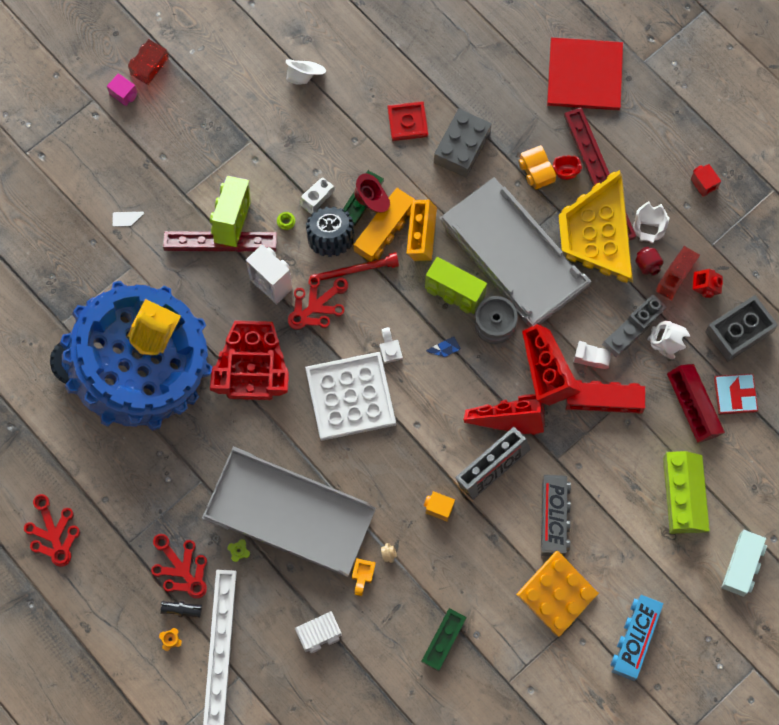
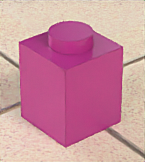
[107,73,137,106]

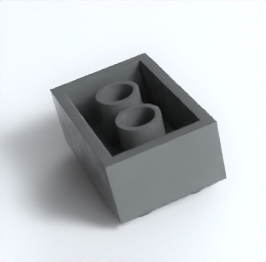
[434,108,492,178]
[705,295,778,362]

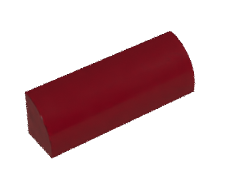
[667,364,725,443]

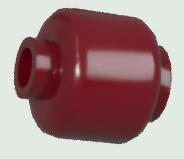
[635,247,664,276]

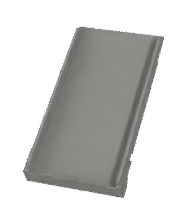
[440,177,591,328]
[202,446,376,577]

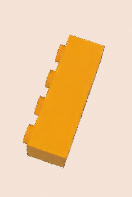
[353,187,415,262]

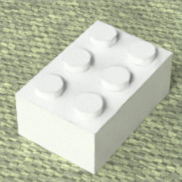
[246,245,292,305]

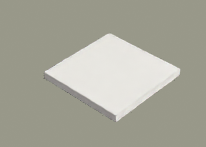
[305,352,396,441]

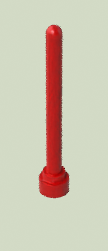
[310,252,399,282]

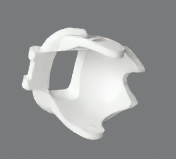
[633,201,669,244]
[647,321,690,359]

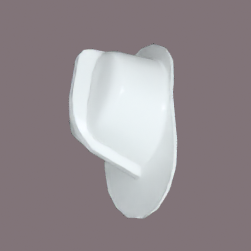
[286,60,326,84]

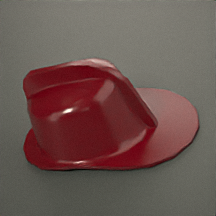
[354,173,390,213]

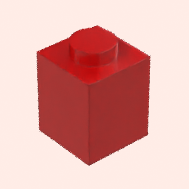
[690,164,721,197]

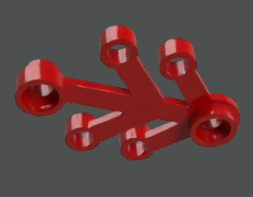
[288,276,348,330]
[24,494,80,567]
[151,534,208,599]

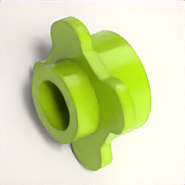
[227,539,250,562]

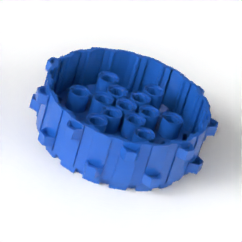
[60,281,212,431]

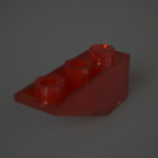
[656,246,700,300]

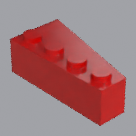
[522,324,581,406]

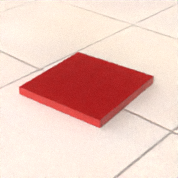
[547,37,623,110]

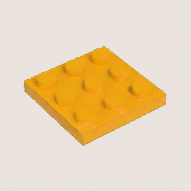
[516,551,599,637]

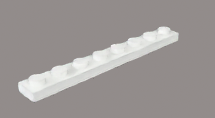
[203,570,237,725]

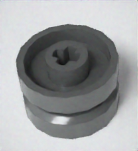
[474,296,518,344]

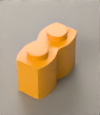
[518,146,556,190]

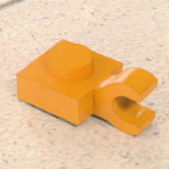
[352,558,376,596]

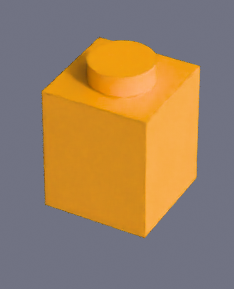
[424,491,455,522]

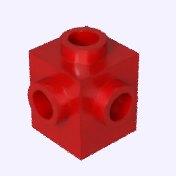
[693,269,723,298]

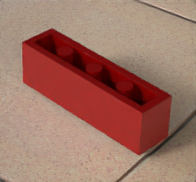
[565,380,645,414]

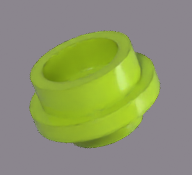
[277,212,296,230]

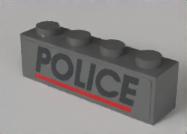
[455,427,531,500]
[541,475,571,557]

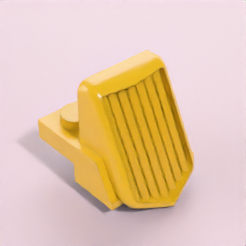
[127,299,181,355]

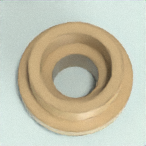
[381,543,397,563]

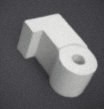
[300,178,335,214]
[573,341,612,369]

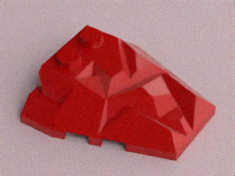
[210,321,289,400]

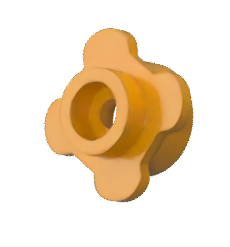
[159,628,182,651]

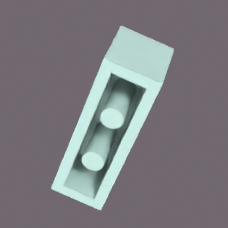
[721,530,767,597]

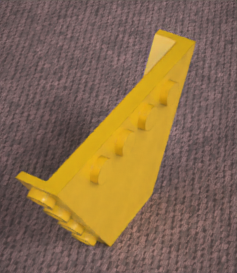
[559,170,633,283]

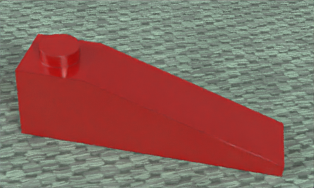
[463,394,545,435]

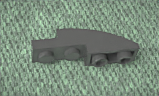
[602,295,667,357]

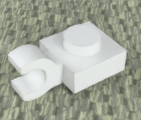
[379,328,403,364]

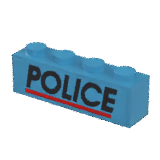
[610,595,664,681]

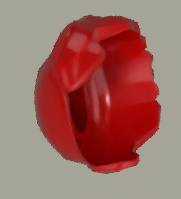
[552,155,582,180]

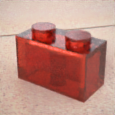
[128,39,169,85]

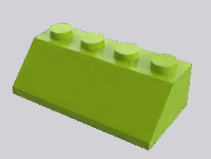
[663,451,710,534]

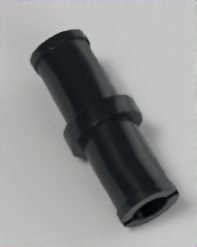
[160,601,202,618]

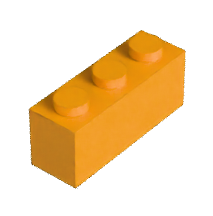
[406,200,437,261]

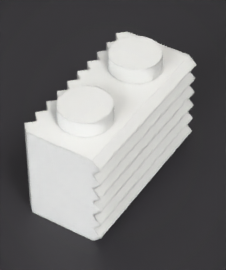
[295,611,342,653]

